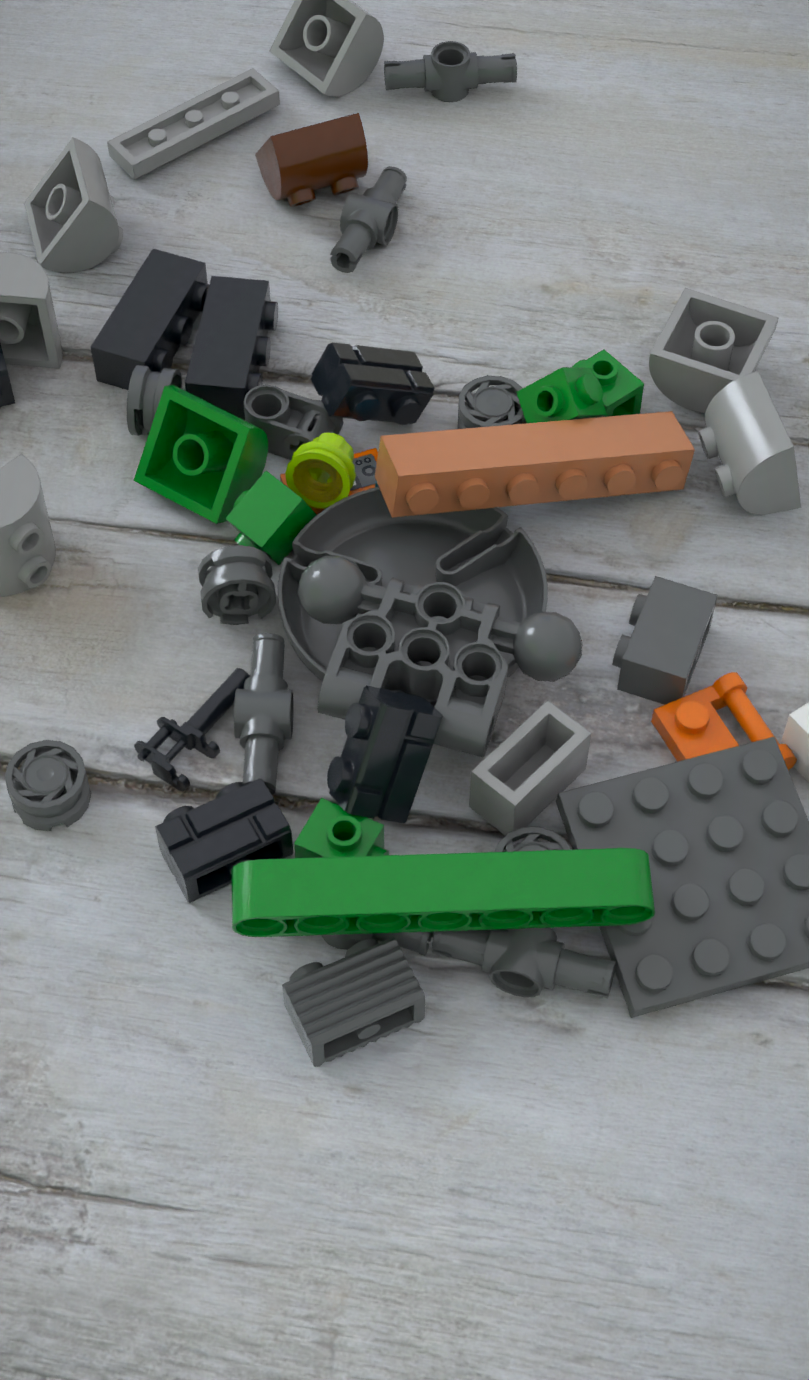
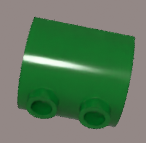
[133,385,268,524]

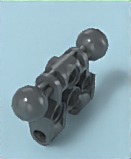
[298,555,583,757]

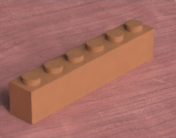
[375,411,695,518]

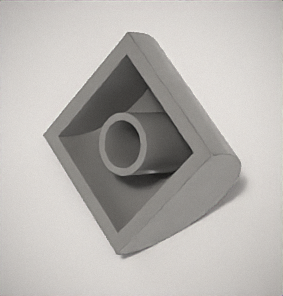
[269,0,384,97]
[24,137,123,273]
[0,252,63,369]
[649,288,779,413]
[698,371,801,516]
[0,454,56,597]

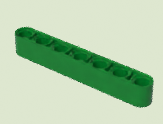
[232,848,655,937]

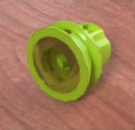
[285,433,356,509]

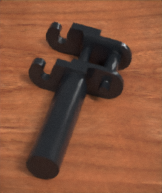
[134,668,250,791]

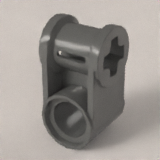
[244,385,344,460]

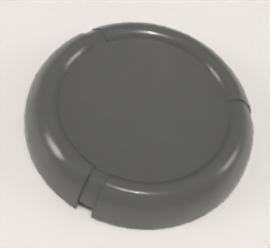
[278,487,548,708]

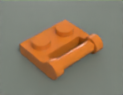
[651,672,797,771]

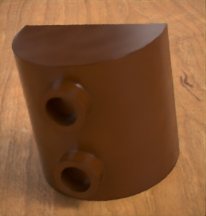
[255,113,368,207]

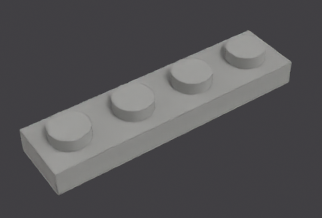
[107,68,280,180]

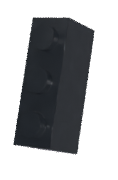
[91,249,209,390]
[185,276,278,420]

